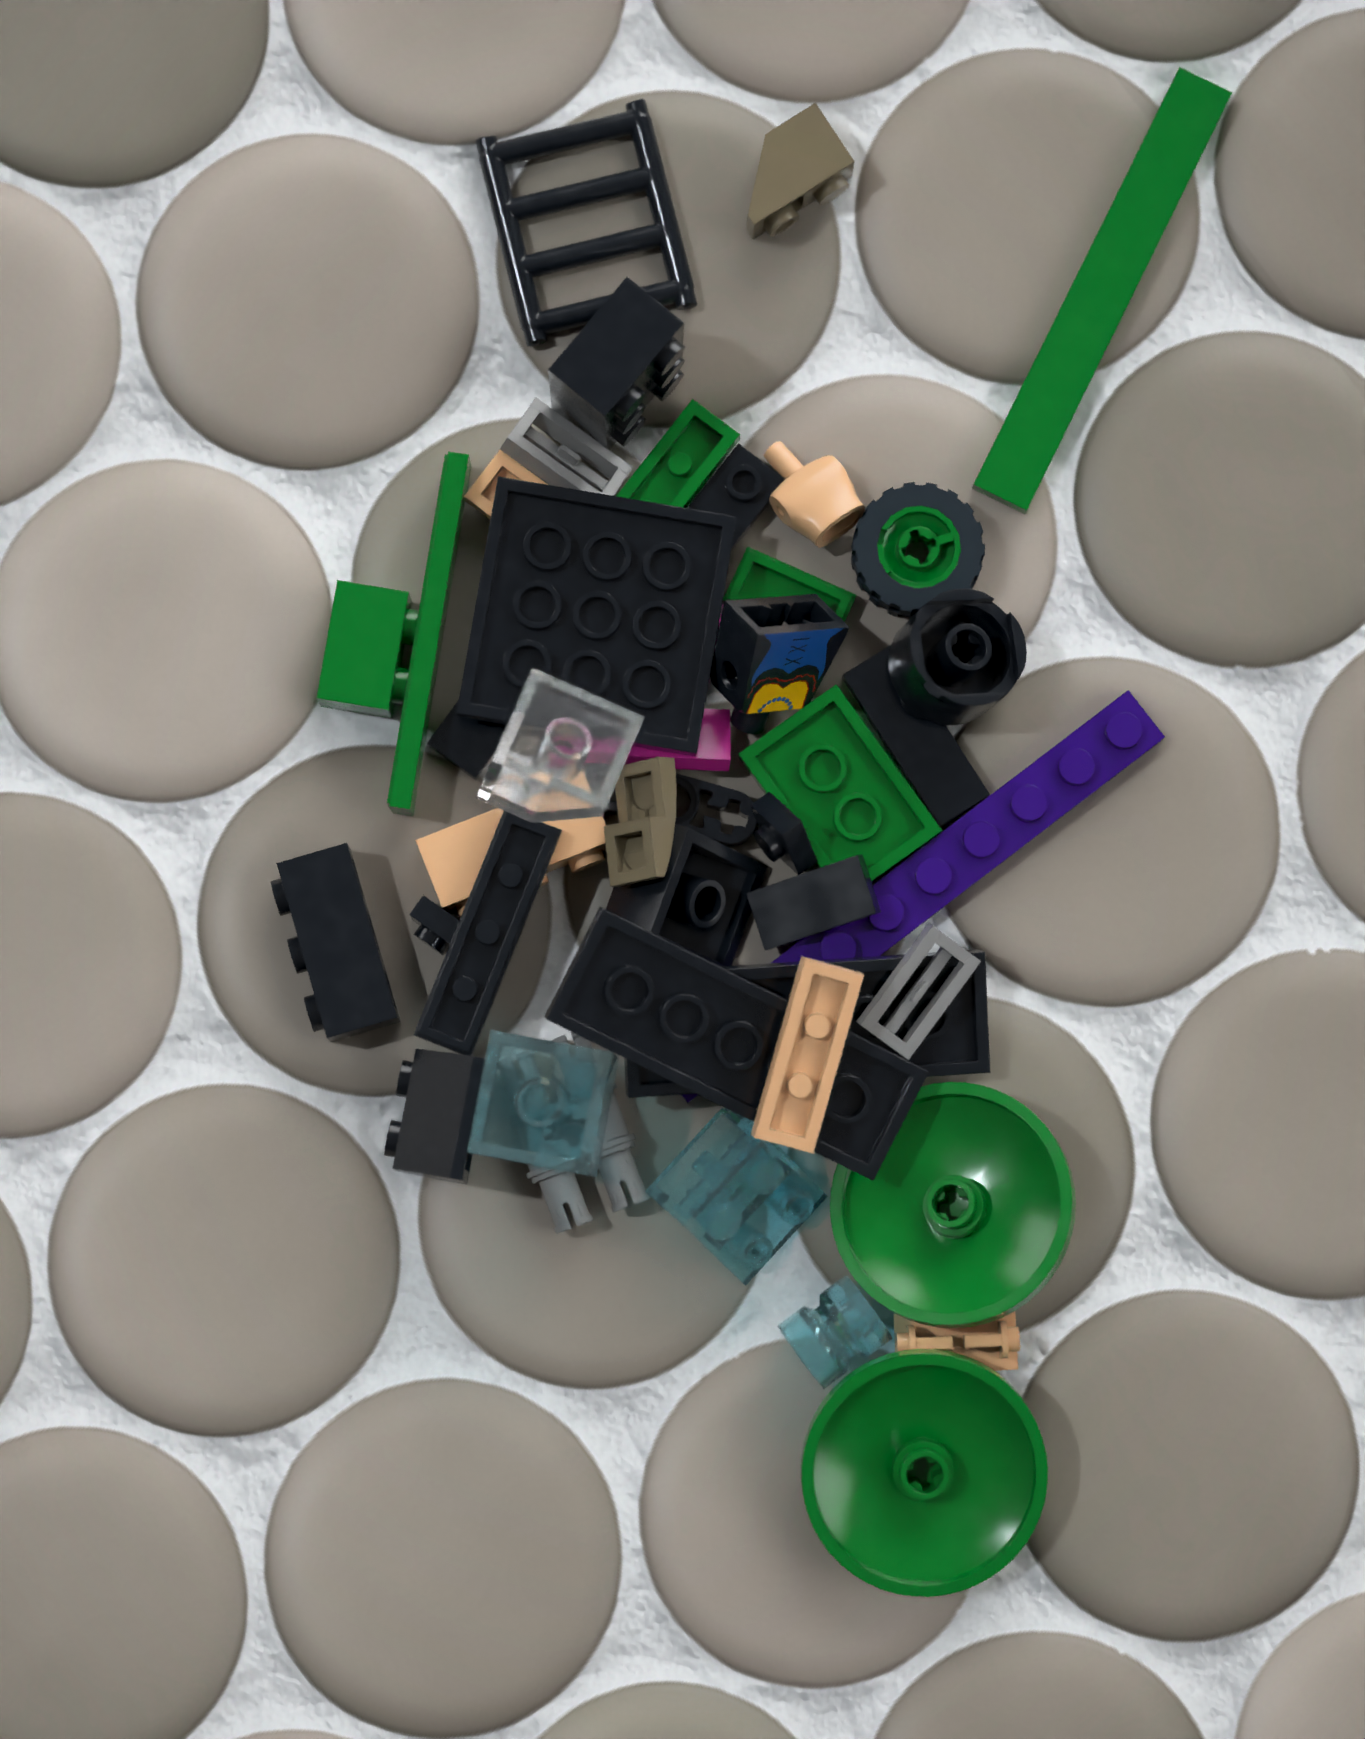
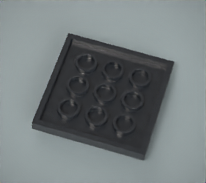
[457,476,737,756]

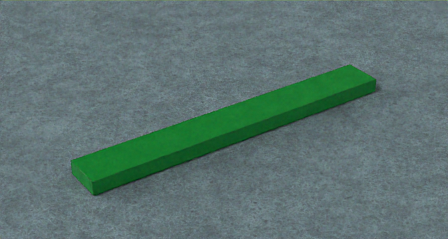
[972,67,1233,514]

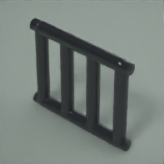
[476,99,697,347]

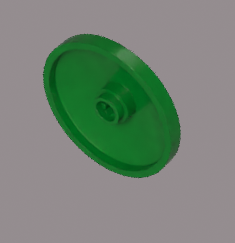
[830,1082,1076,1328]
[800,1349,1048,1597]

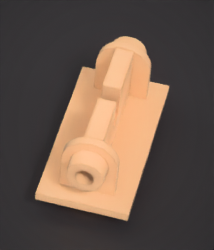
[893,1311,1020,1371]

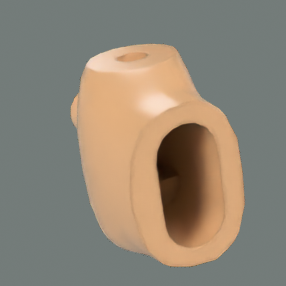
[764,441,865,548]

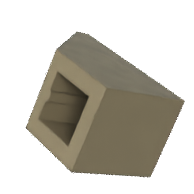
[746,103,855,240]

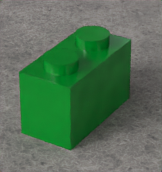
[316,580,419,719]

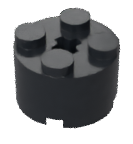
[889,588,1027,725]

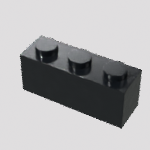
[270,843,401,1042]

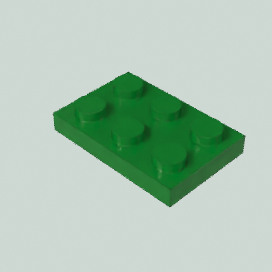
[738,685,942,882]

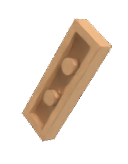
[751,956,864,1153]

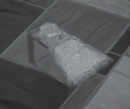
[476,668,644,823]

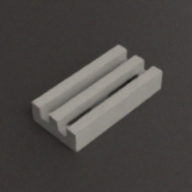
[500,398,633,496]
[856,923,981,1060]

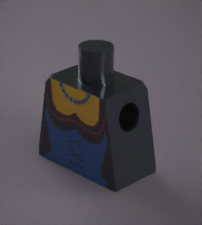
[710,594,849,734]

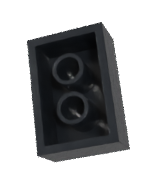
[548,277,685,450]

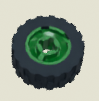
[851,482,985,619]

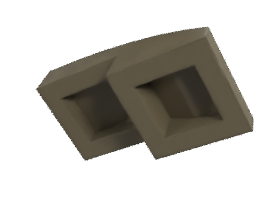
[604,757,677,887]

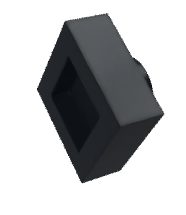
[750,792,818,875]
[409,895,459,955]

